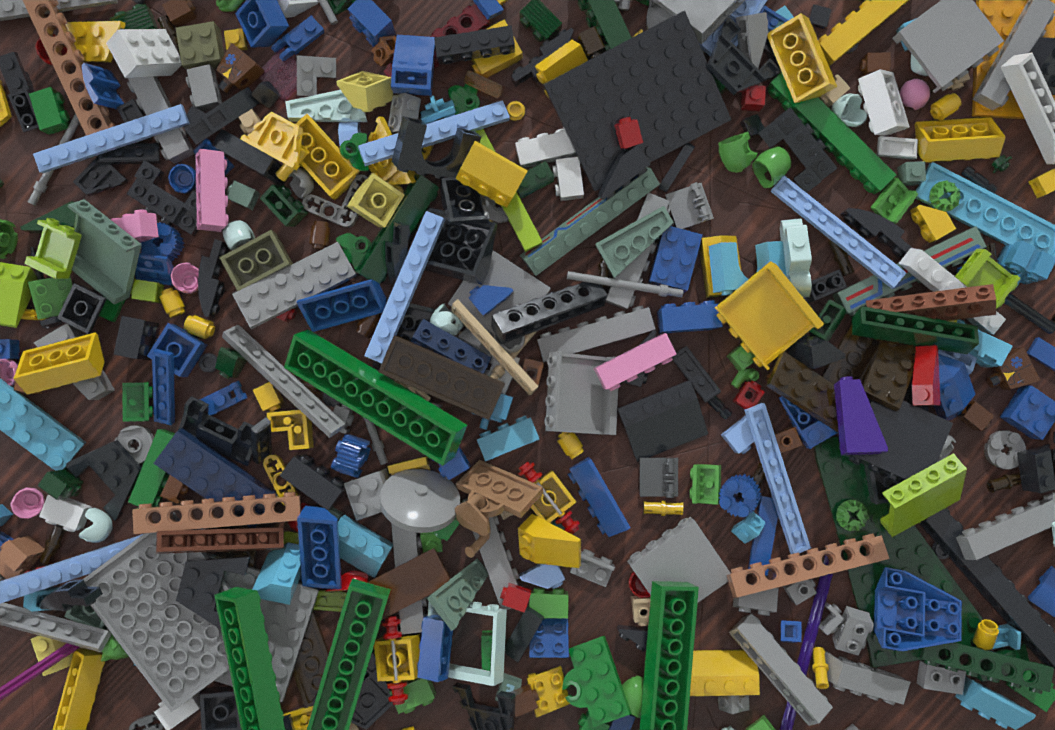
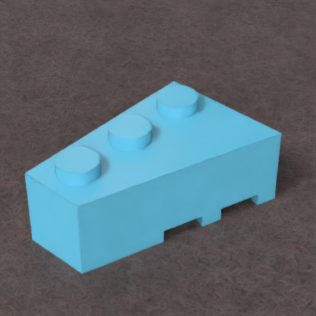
[956,319,1013,368]

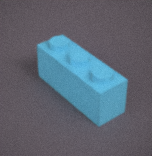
[477,415,539,461]

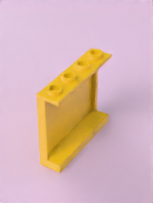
[715,261,824,370]

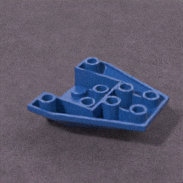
[874,567,962,651]

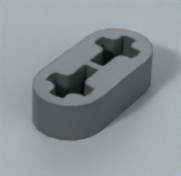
[129,713,164,730]

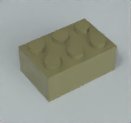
[220,230,293,291]

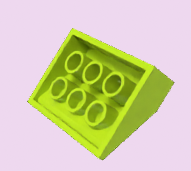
[0,262,38,328]

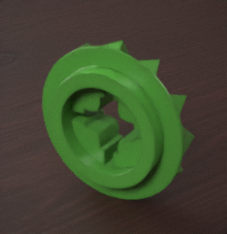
[929,180,961,212]
[836,500,869,531]

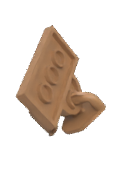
[455,460,544,558]

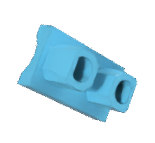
[420,96,456,124]

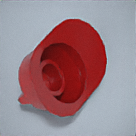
[325,571,368,592]

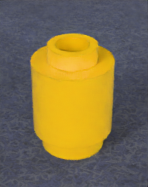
[930,93,962,121]
[159,288,185,318]
[184,315,215,339]
[557,432,584,459]
[973,619,999,650]

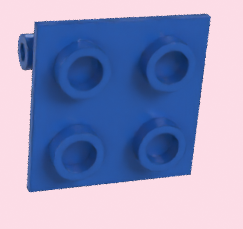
[530,618,569,658]

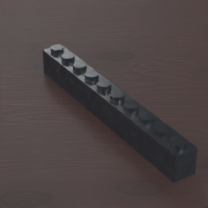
[919,508,1055,669]

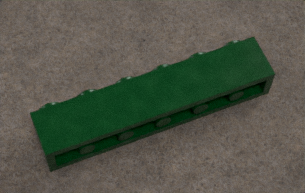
[355,174,439,284]
[852,306,979,354]

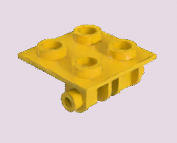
[527,666,570,717]

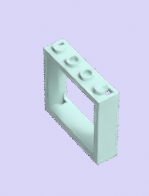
[428,602,507,686]

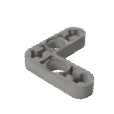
[302,174,368,228]

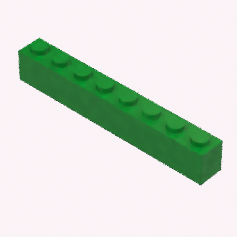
[766,72,896,195]

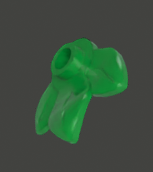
[448,81,480,115]
[339,133,369,171]
[336,233,371,269]

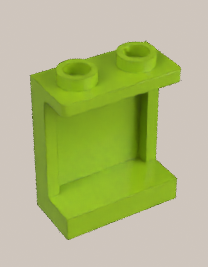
[24,218,82,279]
[955,249,1020,309]

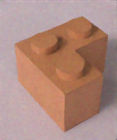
[0,536,44,579]

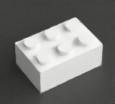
[106,29,182,78]
[858,69,909,136]

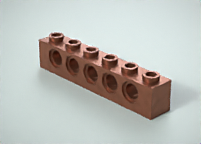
[866,284,996,321]
[156,528,284,554]

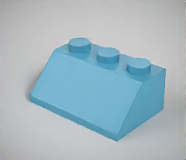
[338,515,393,578]
[252,542,301,605]
[955,676,1036,730]

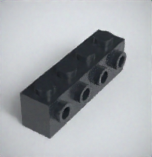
[434,25,515,65]

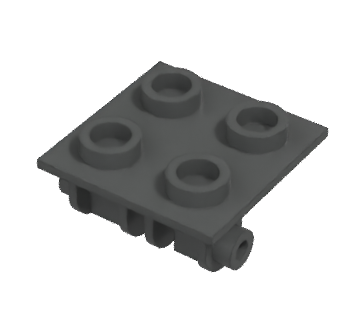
[640,458,678,498]

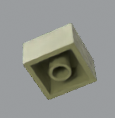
[176,21,225,70]

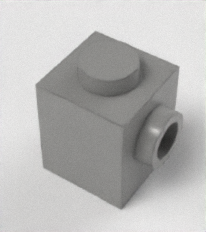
[783,579,816,605]

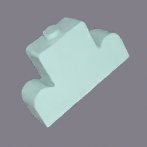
[779,218,812,297]

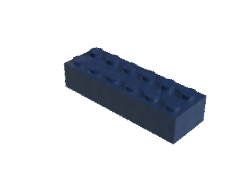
[153,428,278,528]

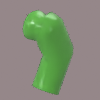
[216,0,245,12]
[731,368,759,389]

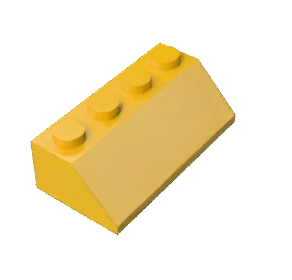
[767,13,837,103]
[296,114,359,201]
[915,117,1006,163]
[13,332,104,394]
[690,650,760,696]

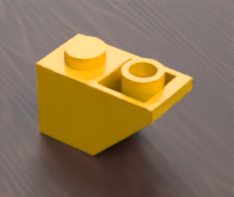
[910,205,956,243]

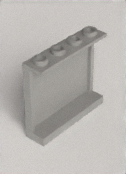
[649,0,745,44]
[892,0,1004,93]
[448,251,551,336]
[545,351,618,435]
[627,517,731,602]

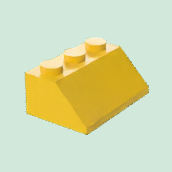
[456,141,527,208]
[699,236,741,298]

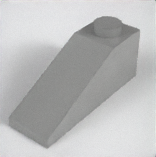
[736,12,768,68]

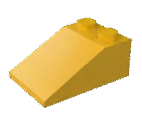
[518,514,581,568]

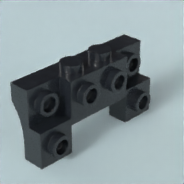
[759,107,837,193]
[127,160,199,236]
[178,396,255,466]

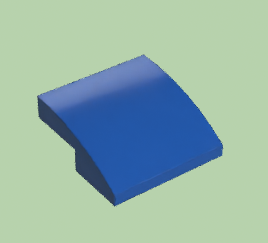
[82,63,124,109]
[135,253,174,286]
[1028,566,1055,617]

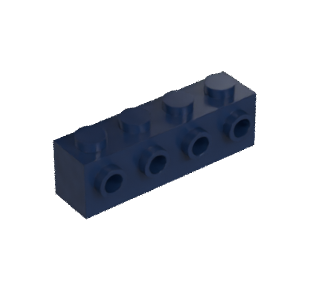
[410,319,492,373]

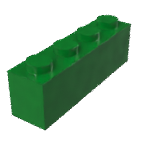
[128,429,175,507]

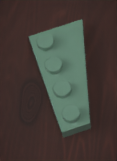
[595,206,674,279]
[427,558,488,631]

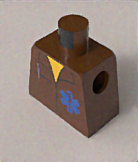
[217,43,265,93]
[986,347,1040,390]

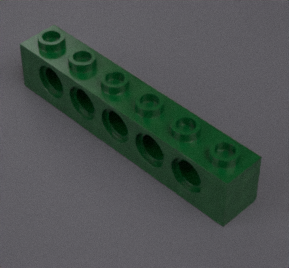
[919,642,1054,694]

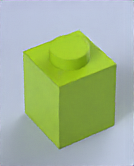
[131,279,164,303]

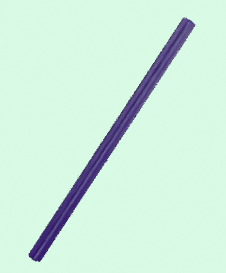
[780,555,833,730]

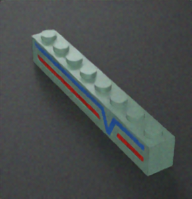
[519,167,660,276]
[832,226,987,316]

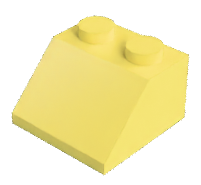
[337,71,393,112]
[347,173,404,228]
[31,635,87,676]

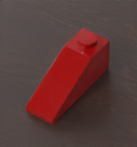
[912,345,941,406]

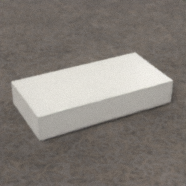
[877,136,918,160]

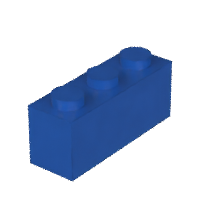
[417,615,453,682]

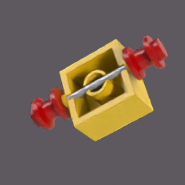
[518,461,580,534]
[374,616,420,705]

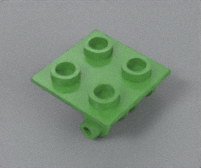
[28,277,73,320]

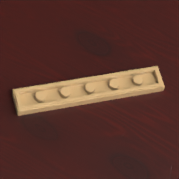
[451,299,538,395]

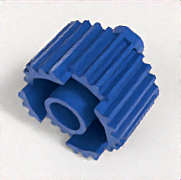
[141,222,185,263]
[331,434,371,478]
[719,474,761,517]

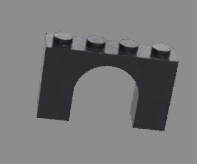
[392,116,481,179]

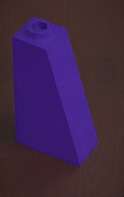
[834,377,888,455]

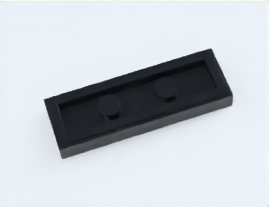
[98,143,160,165]
[672,346,721,404]
[251,417,272,464]
[505,606,544,662]

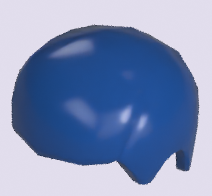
[168,164,196,193]

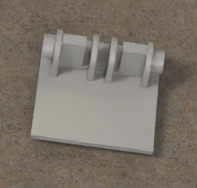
[665,182,714,229]

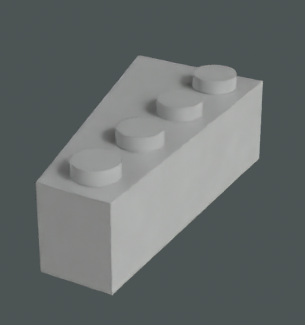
[34,324,115,400]
[825,651,910,705]

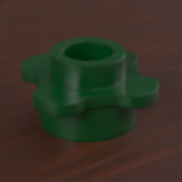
[991,155,1012,173]

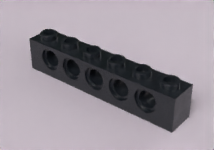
[491,282,607,344]

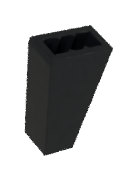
[212,129,289,186]

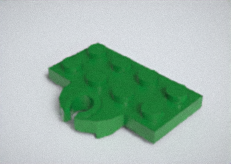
[562,636,632,727]

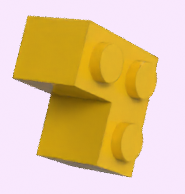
[267,410,314,450]

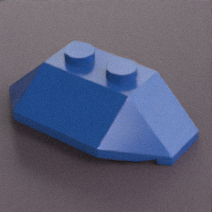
[934,353,975,421]

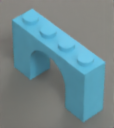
[708,241,787,296]

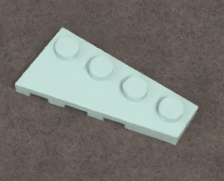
[285,90,367,122]

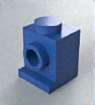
[0,339,19,359]
[781,620,802,643]

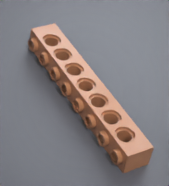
[22,0,115,136]
[132,492,302,534]
[727,533,889,598]

